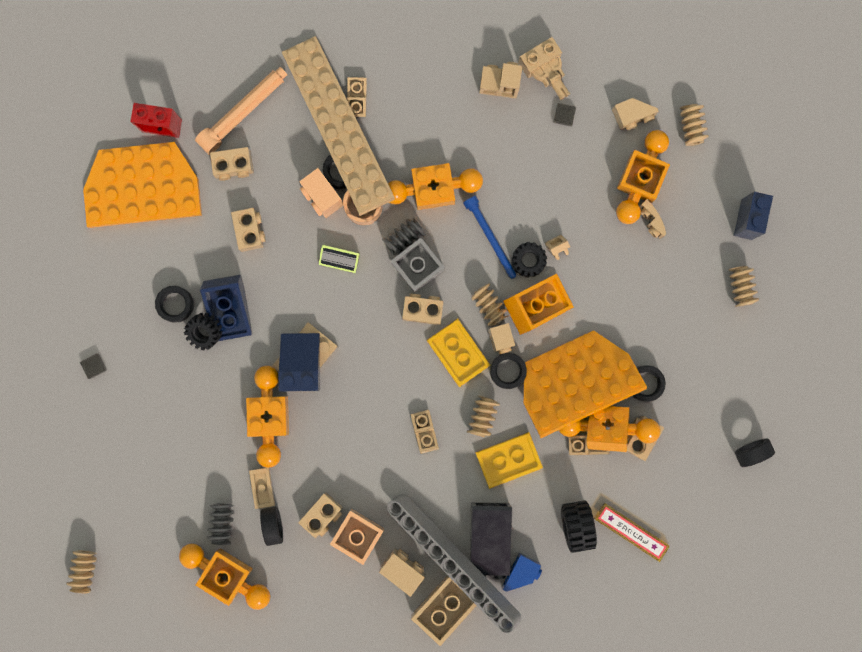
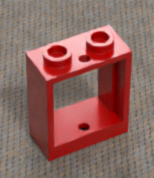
[130,103,182,138]

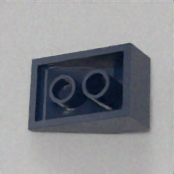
[200,274,252,341]
[279,333,320,391]

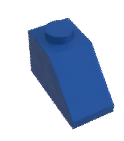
[502,553,542,592]

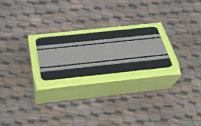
[319,245,360,273]

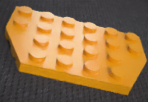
[83,142,202,228]
[523,330,647,438]

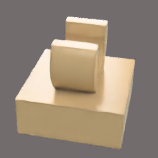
[545,235,570,260]

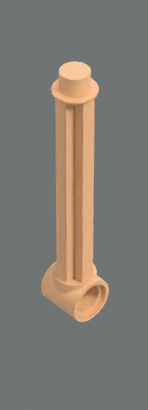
[195,67,287,155]

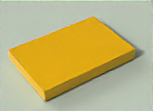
[426,319,491,387]
[475,432,543,489]

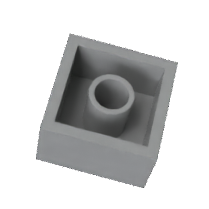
[391,238,445,293]

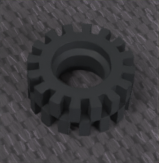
[512,242,547,278]
[184,312,223,350]

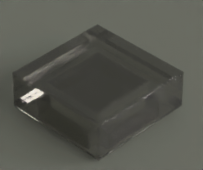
[553,103,576,127]
[80,353,107,379]

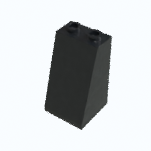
[470,502,512,579]

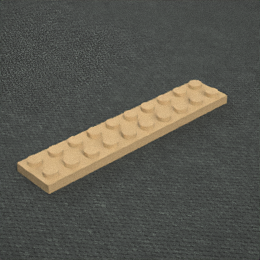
[282,36,395,216]

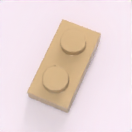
[249,468,275,509]

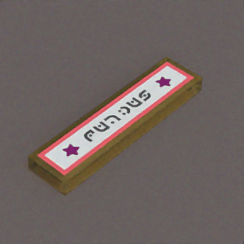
[594,503,670,562]

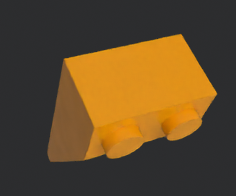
[503,274,574,335]

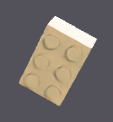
[411,575,477,646]

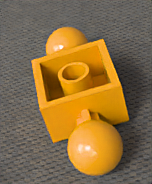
[616,130,670,224]
[388,163,483,210]
[246,365,289,468]
[559,406,661,452]
[179,543,271,610]

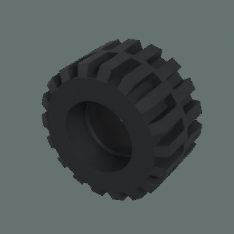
[561,500,597,553]

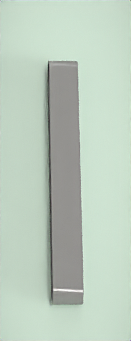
[387,494,521,633]

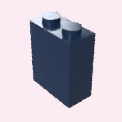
[734,191,773,240]

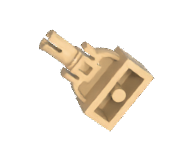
[518,37,571,100]

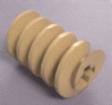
[680,104,709,146]
[729,266,759,307]
[471,283,510,326]
[467,395,500,437]
[66,550,97,594]

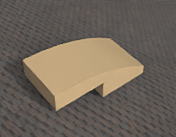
[347,77,367,117]
[640,199,666,239]
[410,410,439,454]
[569,435,610,455]

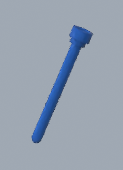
[463,195,516,279]

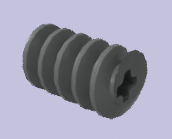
[382,217,426,255]
[206,503,235,545]

